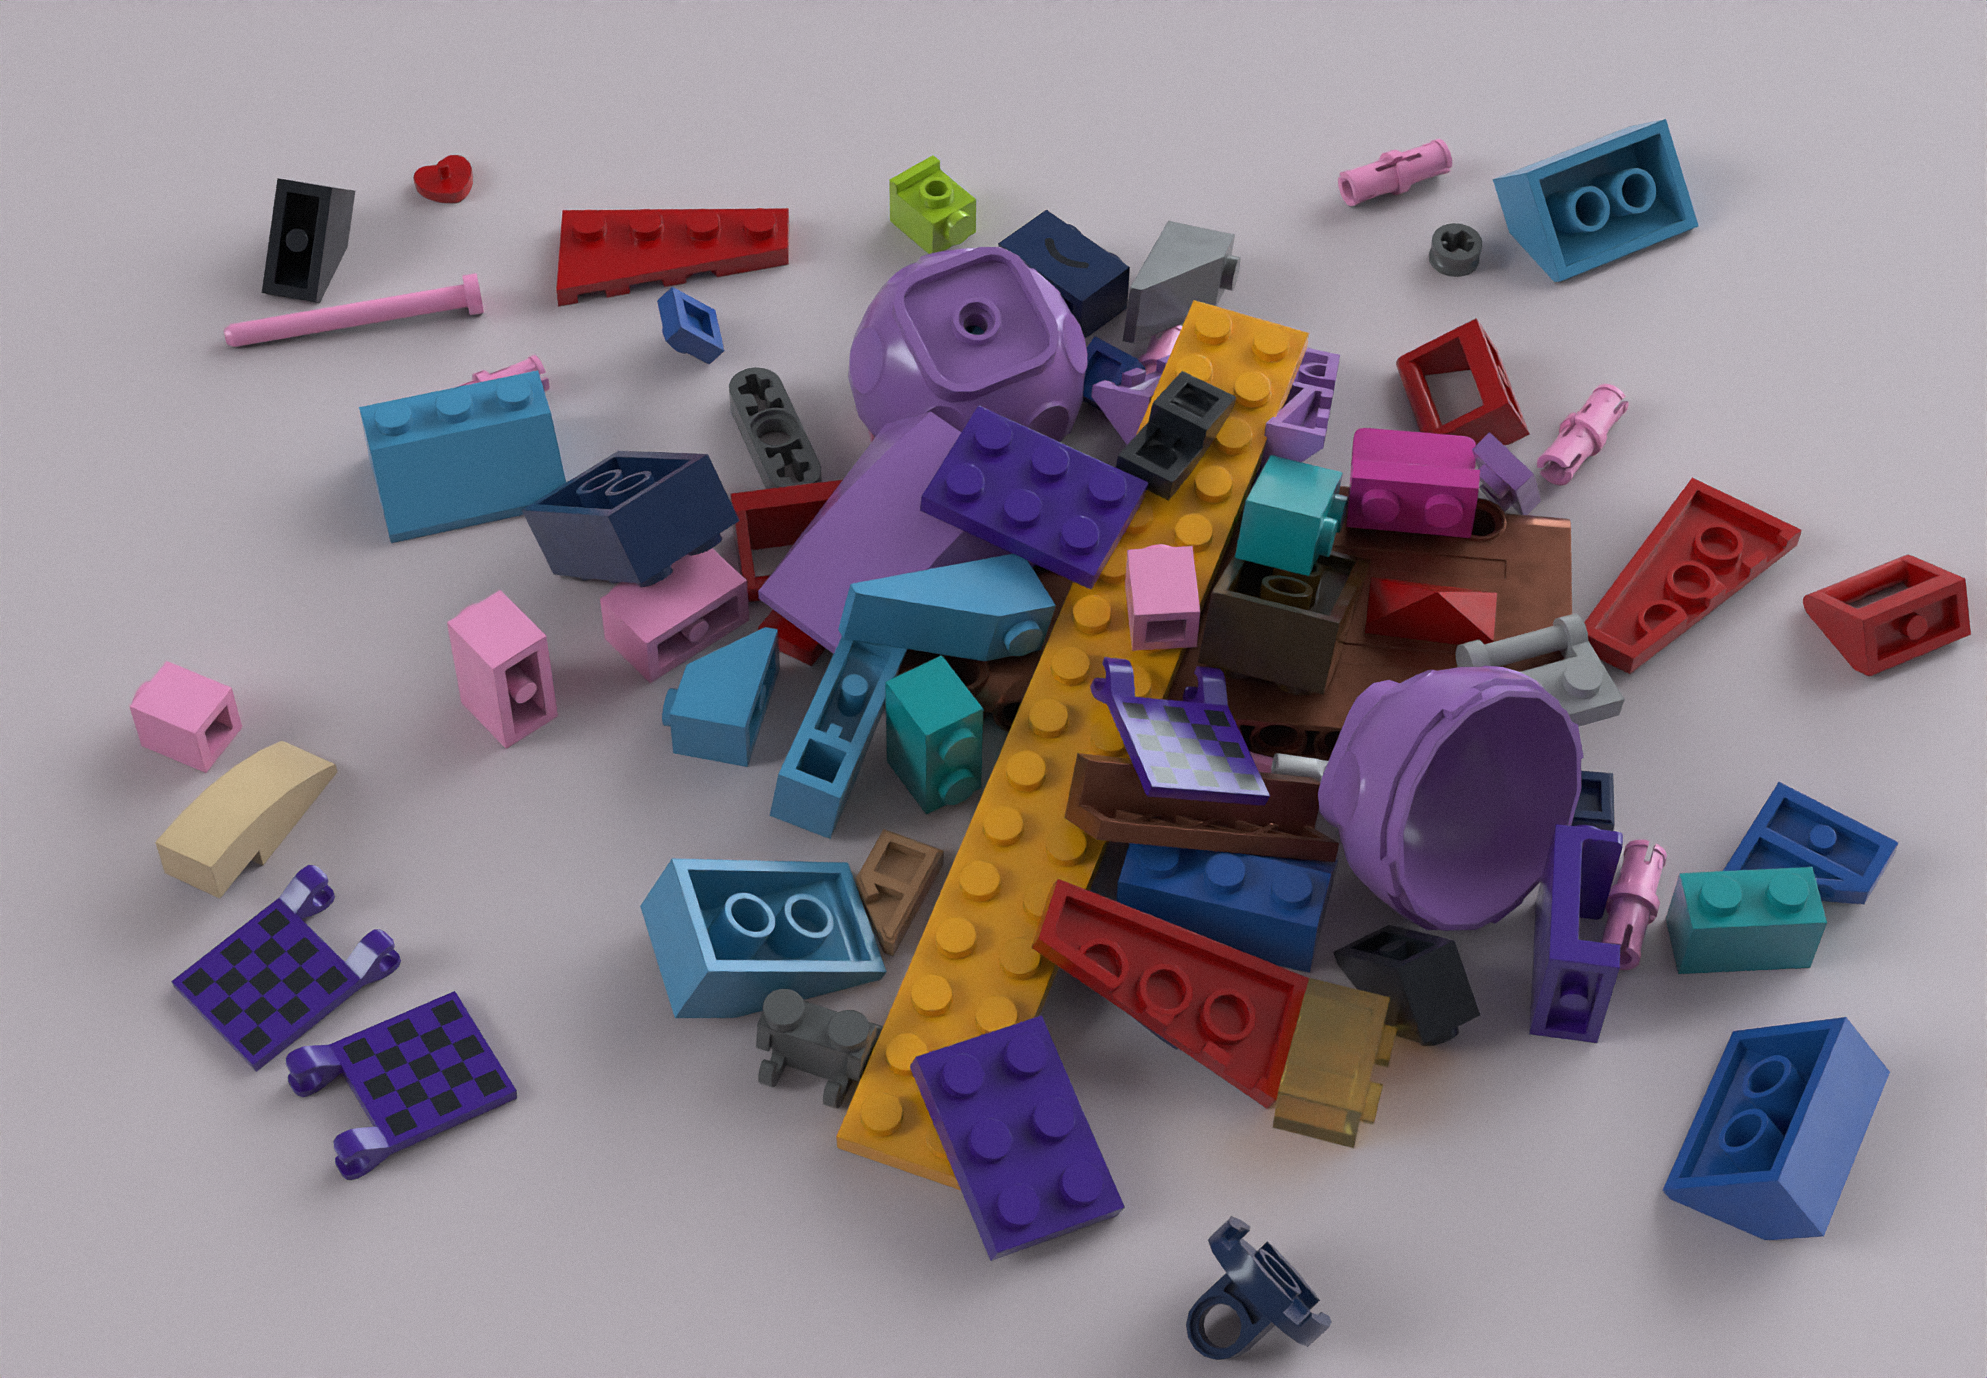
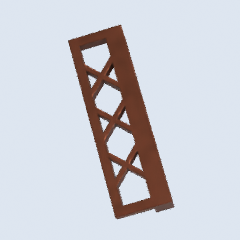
[1064,753,1339,862]

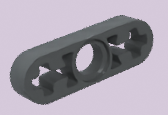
[729,367,822,489]

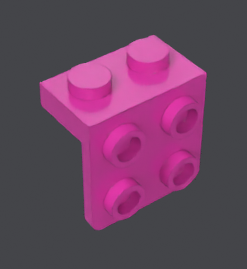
[1346,428,1480,538]

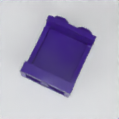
[1529,824,1623,1043]

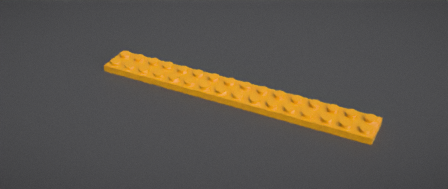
[836,300,1309,1190]

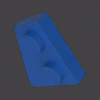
[1723,782,1899,905]

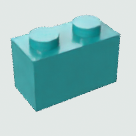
[1235,455,1349,576]
[885,655,983,815]
[1665,867,1827,974]

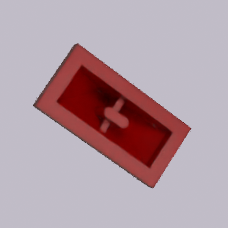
[1365,577,1497,645]

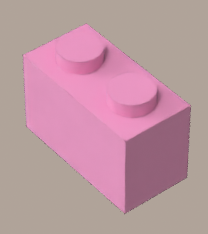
[600,548,749,683]
[447,590,558,749]

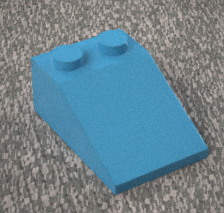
[640,858,887,1018]

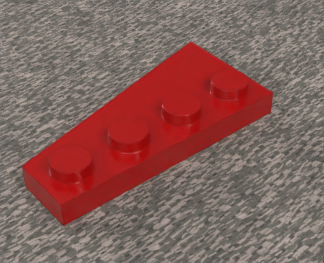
[556,208,790,307]
[1584,477,1802,674]
[1031,879,1310,1109]

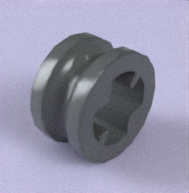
[1429,223,1482,277]

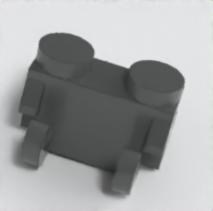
[756,989,883,1109]

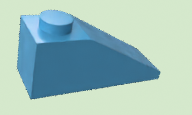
[838,554,1056,661]
[769,637,907,839]

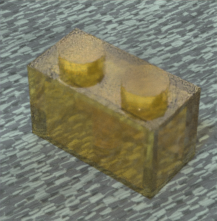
[1272,978,1398,1148]

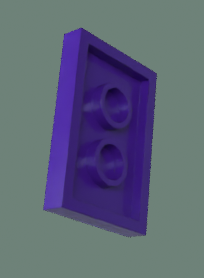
[920,405,1148,590]
[910,1015,1125,1261]

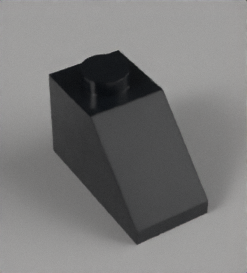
[262,178,356,303]
[1333,925,1480,1046]

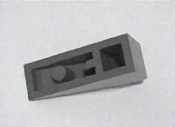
[1123,221,1241,343]

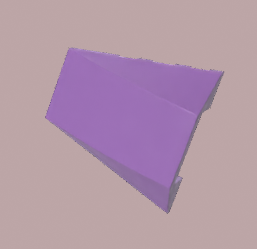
[1092,348,1340,491]
[758,412,1037,654]

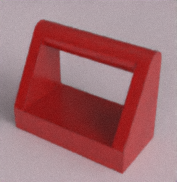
[1396,318,1530,445]
[730,480,842,602]
[1803,554,1971,677]

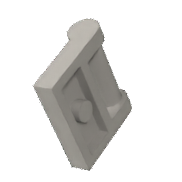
[1455,613,1625,727]

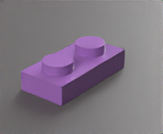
[1472,432,1541,515]

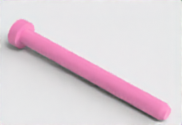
[224,273,484,347]

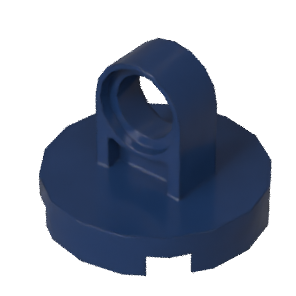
[1186,1216,1332,1360]

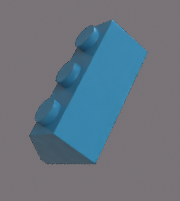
[1493,119,1699,282]
[359,370,566,543]

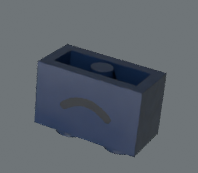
[998,210,1130,339]

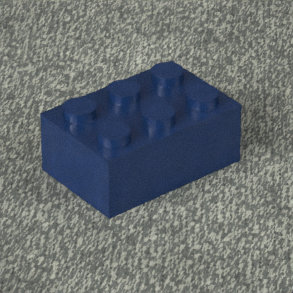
[522,451,740,587]

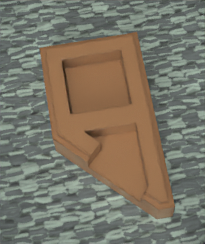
[856,829,944,956]

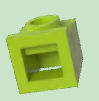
[889,155,976,254]

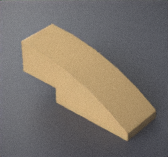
[155,741,337,898]

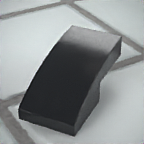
[1115,371,1236,501]

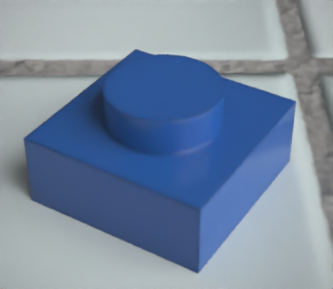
[657,287,725,364]
[1082,336,1145,412]

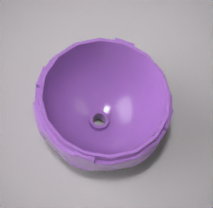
[848,247,1088,443]
[1318,666,1584,931]

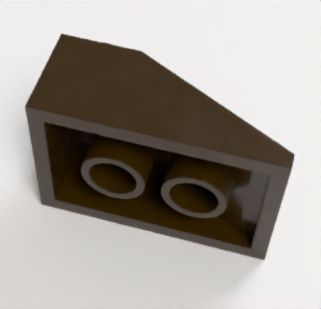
[1198,551,1371,695]

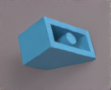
[662,627,780,767]

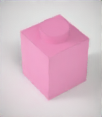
[1125,544,1200,651]
[129,661,242,773]

